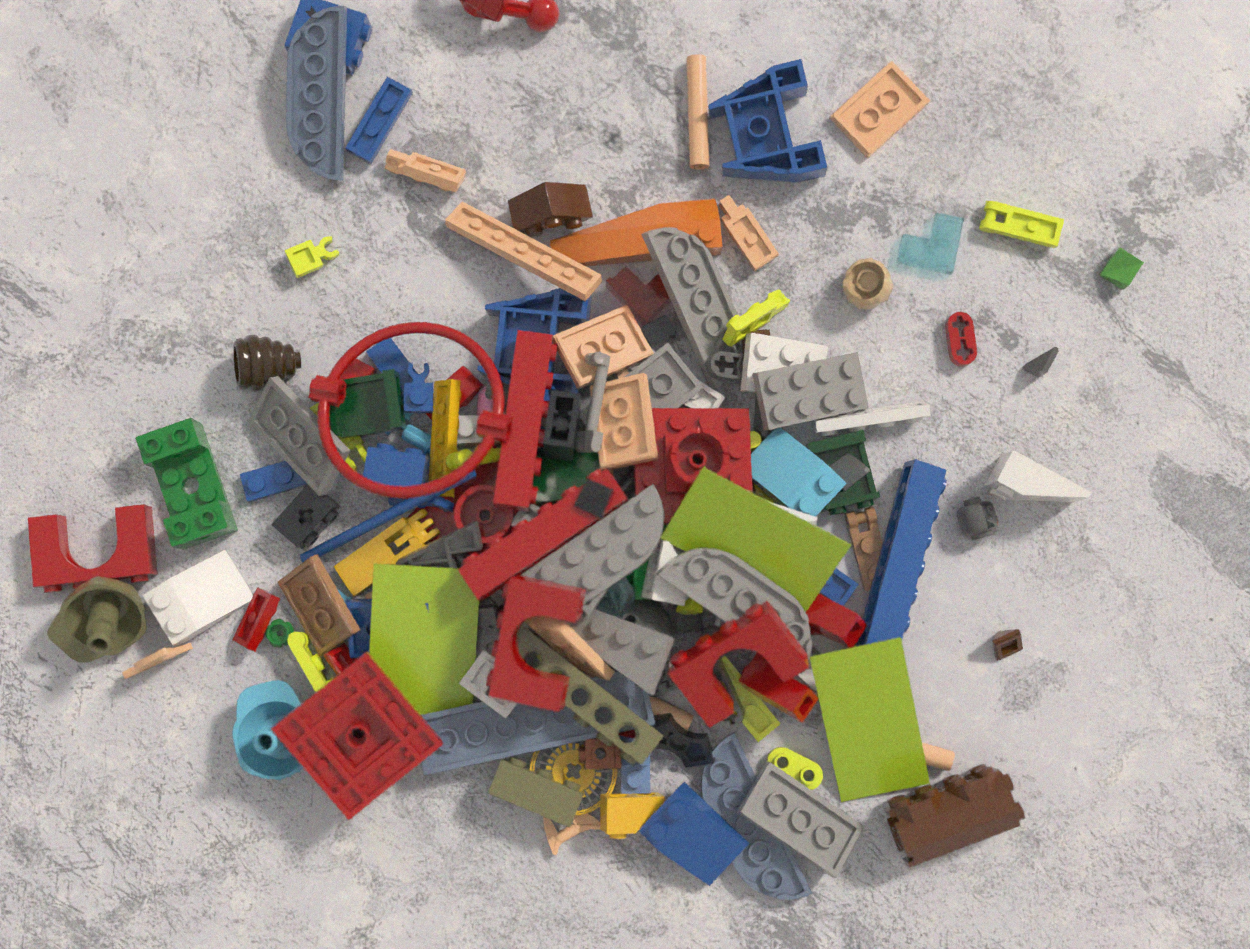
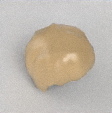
[842,258,893,310]

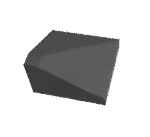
[1022,347,1059,378]
[829,452,870,491]

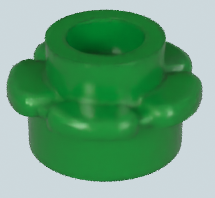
[265,619,294,648]

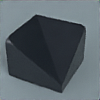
[641,315,677,346]

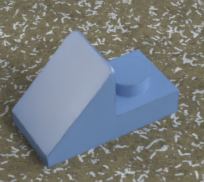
[620,735,651,794]

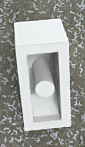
[641,540,689,606]

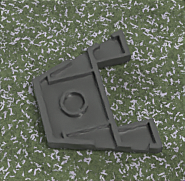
[396,521,500,633]

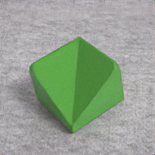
[1099,248,1144,290]

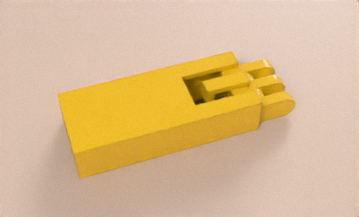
[333,508,441,597]

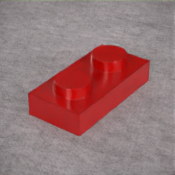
[232,587,281,652]

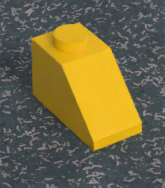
[600,792,665,839]

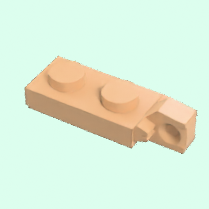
[385,149,466,192]
[718,195,779,272]

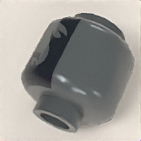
[956,496,999,541]

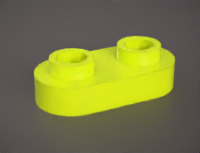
[767,747,823,790]

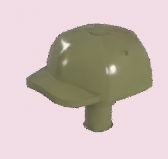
[47,576,146,663]

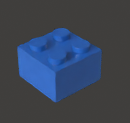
[363,443,430,486]

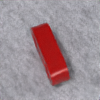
[945,312,977,367]

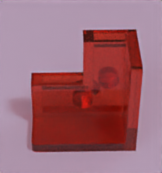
[605,266,671,325]

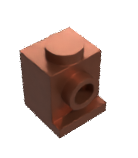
[579,738,621,770]

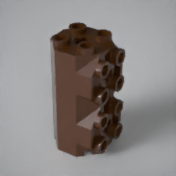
[884,764,1025,868]

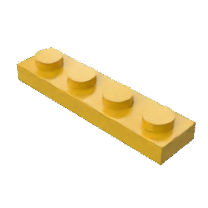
[429,379,461,497]

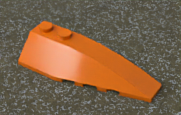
[550,199,723,266]

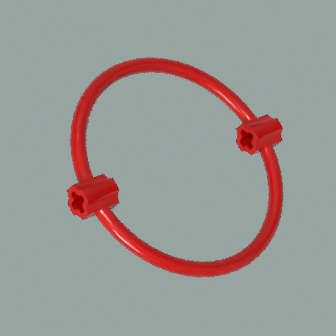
[309,322,513,498]

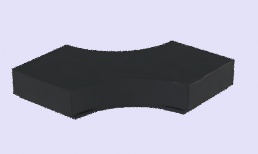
[651,713,715,768]

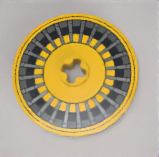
[530,738,617,816]

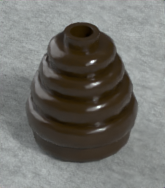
[233,334,301,392]

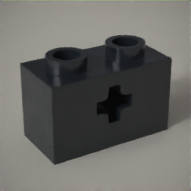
[543,390,581,461]
[271,484,340,549]

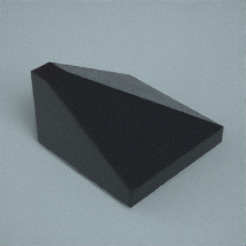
[574,478,615,519]

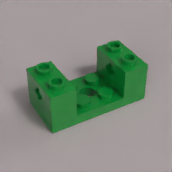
[135,417,238,550]

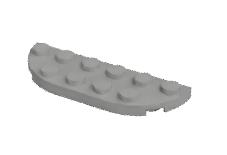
[641,227,742,389]
[521,484,664,605]
[657,548,812,674]

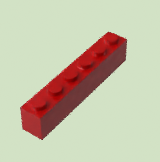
[493,330,557,512]
[458,469,629,601]

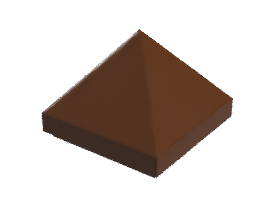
[992,629,1023,661]

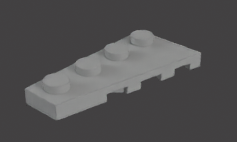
[561,609,674,695]

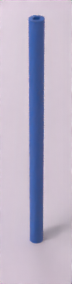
[300,470,476,563]

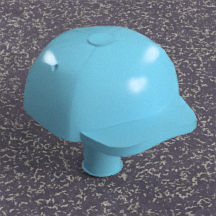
[232,680,304,781]

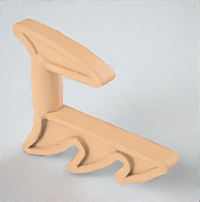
[122,643,193,679]
[543,813,600,855]

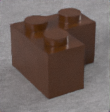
[508,182,593,237]

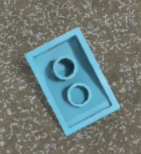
[751,427,847,517]

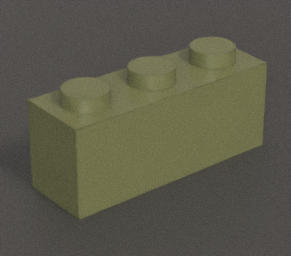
[488,756,584,828]

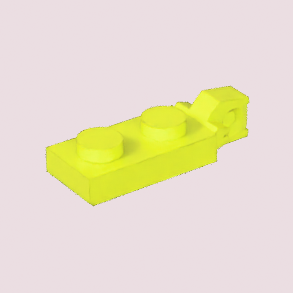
[722,289,790,346]

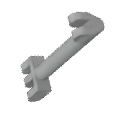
[575,352,611,453]

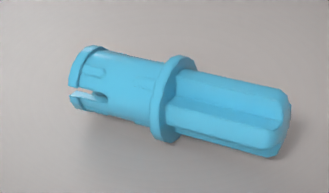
[401,424,458,454]

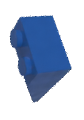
[639,782,749,886]

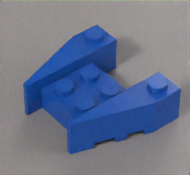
[708,59,828,183]
[477,288,592,401]

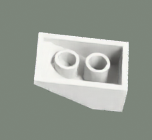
[984,450,1092,503]
[142,550,253,645]

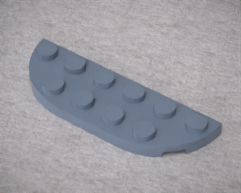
[286,6,347,181]
[701,732,812,900]

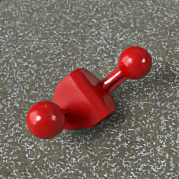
[459,0,559,32]

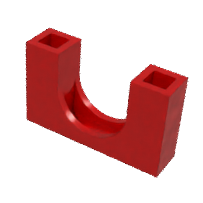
[28,504,158,593]
[486,575,586,712]
[738,594,867,723]
[668,600,809,728]

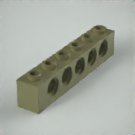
[517,626,664,765]

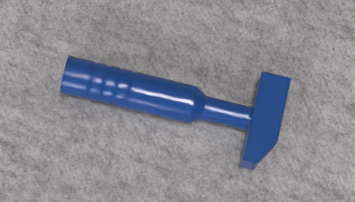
[388,496,454,512]

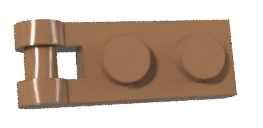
[845,506,883,591]

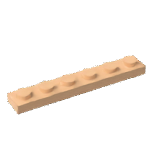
[445,202,602,301]

